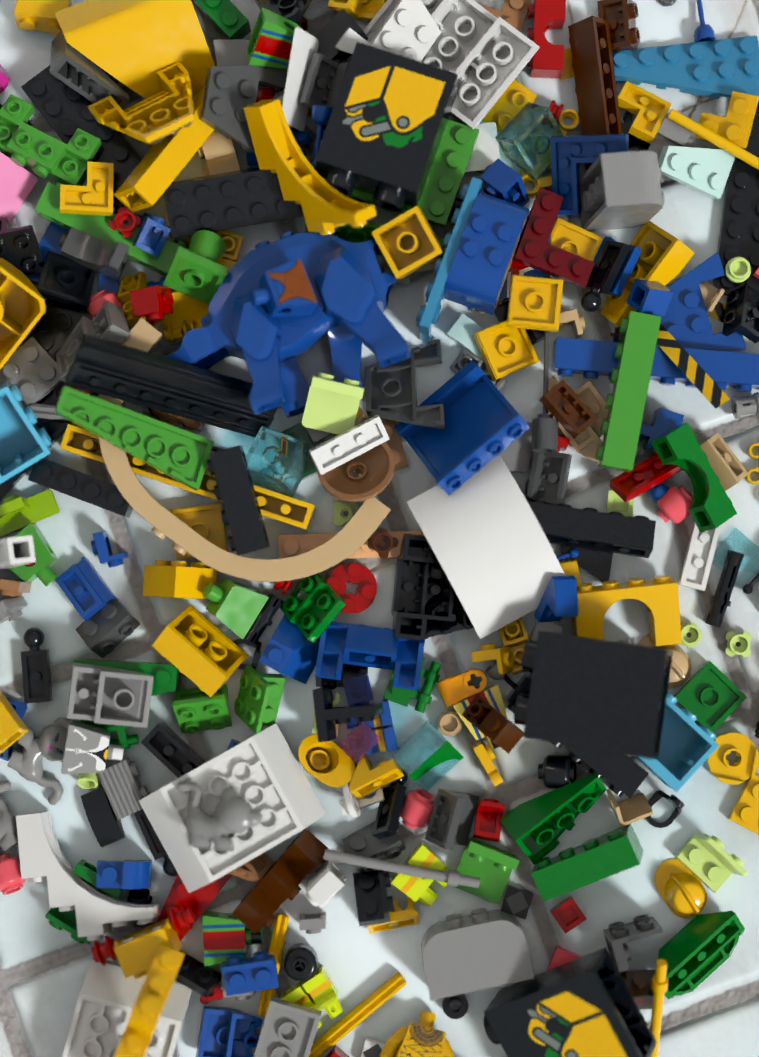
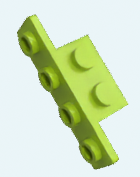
[0,489,60,538]

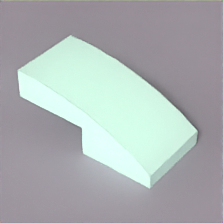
[447,313,484,361]

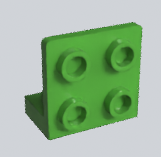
[455,836,520,904]

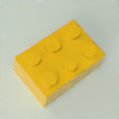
[152,605,249,697]

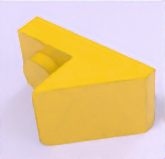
[349,754,404,799]

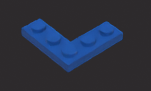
[550,134,629,215]

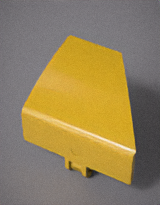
[55,0,215,99]

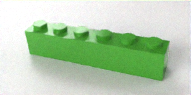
[35,182,189,276]
[595,311,661,472]

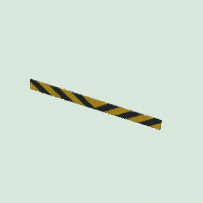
[635,310,730,409]

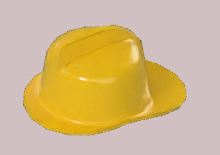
[298,734,355,787]
[654,859,707,918]

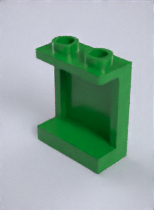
[45,859,124,944]

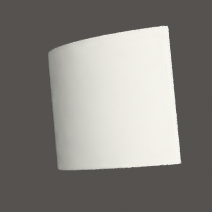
[363,0,539,130]
[406,454,565,639]

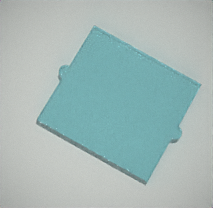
[712,528,759,589]

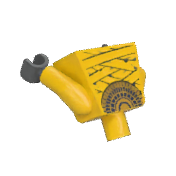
[380,1011,454,1057]

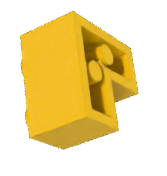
[143,560,217,599]

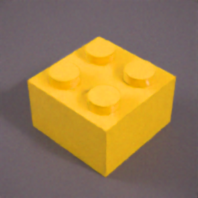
[371,206,445,280]

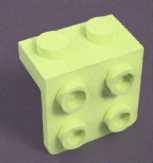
[302,372,364,435]

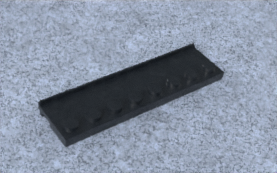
[65,334,282,439]

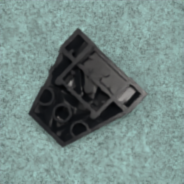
[391,534,474,640]

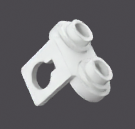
[336,781,385,818]

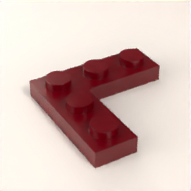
[513,187,594,288]

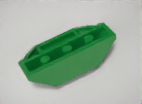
[658,911,745,999]

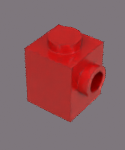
[130,285,174,321]

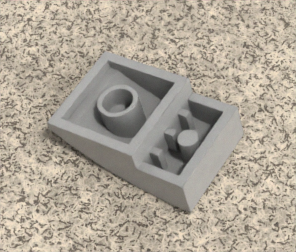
[55,301,130,382]
[67,662,154,728]

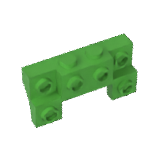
[0,94,102,186]

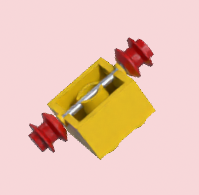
[91,904,196,979]

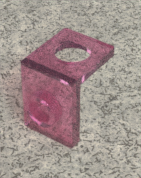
[338,722,381,764]

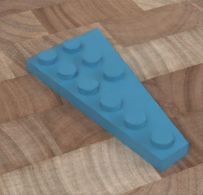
[612,36,759,103]
[416,177,482,344]

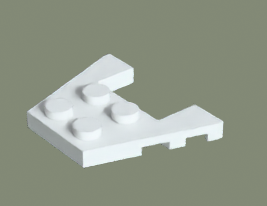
[334,0,441,62]

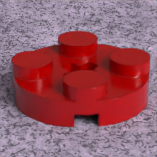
[327,563,377,613]

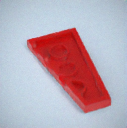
[156,873,232,941]

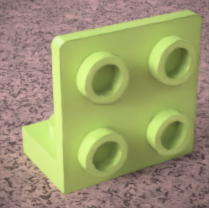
[675,833,748,893]

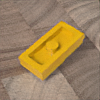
[367,897,420,934]

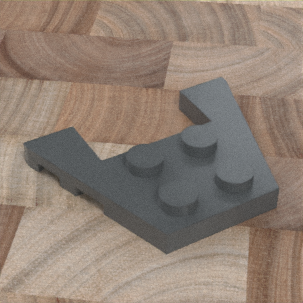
[200,65,287,155]
[365,339,445,429]

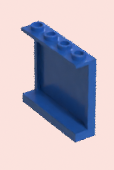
[394,360,530,495]

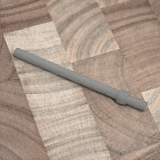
[323,849,480,888]

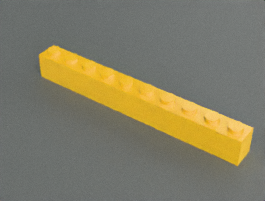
[60,424,316,531]

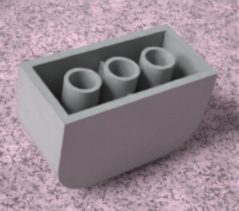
[580,151,664,232]
[421,908,535,1001]

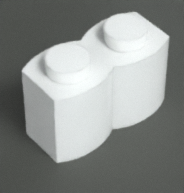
[305,861,347,907]

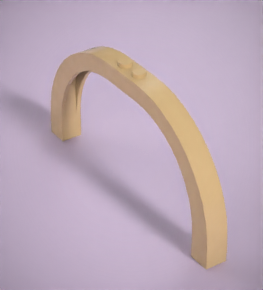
[98,318,391,582]

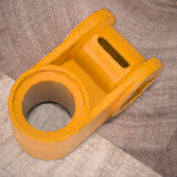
[436,668,487,707]

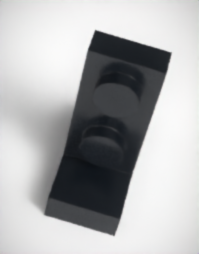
[312,687,383,742]

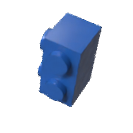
[480,159,530,207]

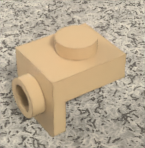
[559,308,586,339]

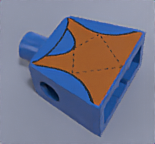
[249,258,318,317]

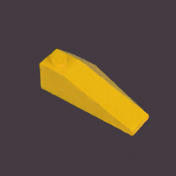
[601,221,695,326]

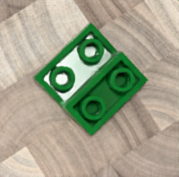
[280,573,346,643]

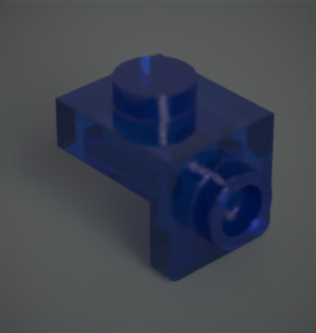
[343,674,374,705]

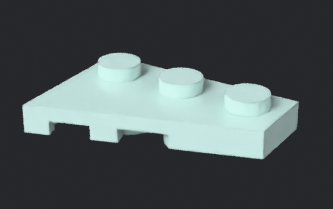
[658,146,735,199]

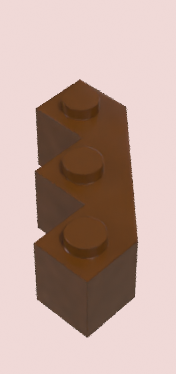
[232,828,329,934]

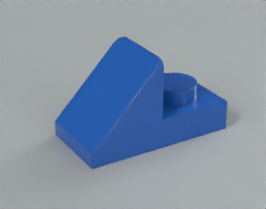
[534,576,578,622]

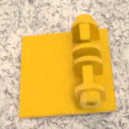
[482,79,538,139]
[162,291,209,343]

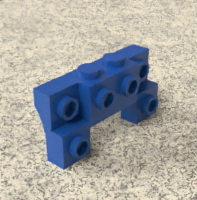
[315,621,425,690]

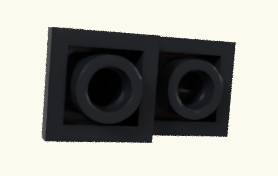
[81,786,125,847]

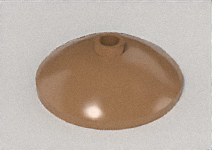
[317,442,395,502]

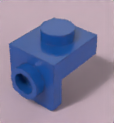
[91,531,129,568]

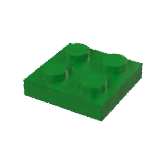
[674,661,747,732]

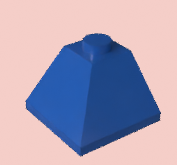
[259,615,321,684]

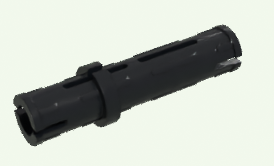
[705,550,744,628]

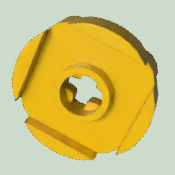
[706,732,759,785]

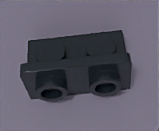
[722,284,759,343]
[353,870,394,926]

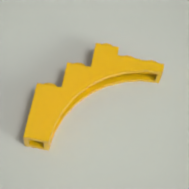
[244,99,376,236]
[114,944,185,1057]

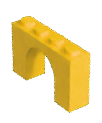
[572,575,682,646]

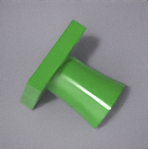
[163,230,228,305]

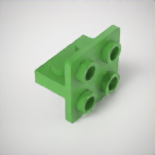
[234,666,286,733]
[173,684,232,733]

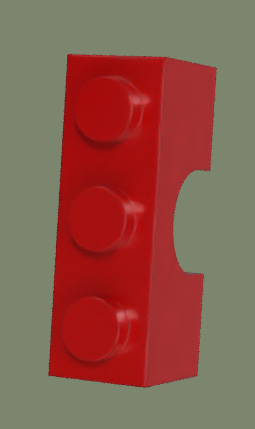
[526,0,566,79]

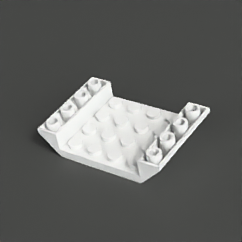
[139,723,326,893]
[62,958,192,1057]

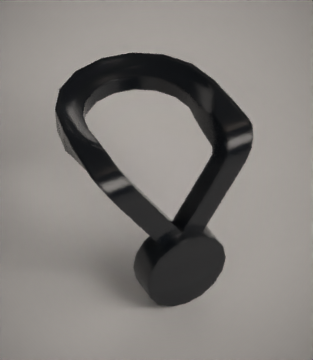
[234,638,262,670]
[645,790,685,828]

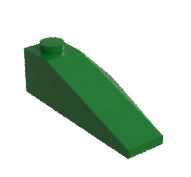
[500,773,607,864]

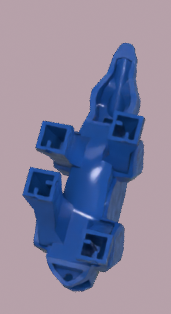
[163,231,411,418]

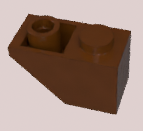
[462,695,524,754]

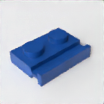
[55,557,115,620]

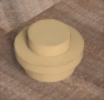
[437,710,463,736]

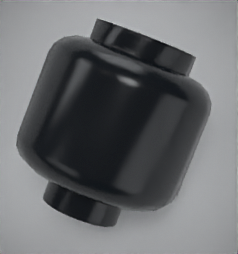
[538,755,577,789]
[283,943,318,981]

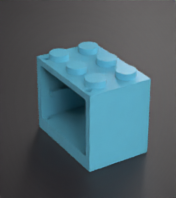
[0,380,52,484]
[635,692,719,792]

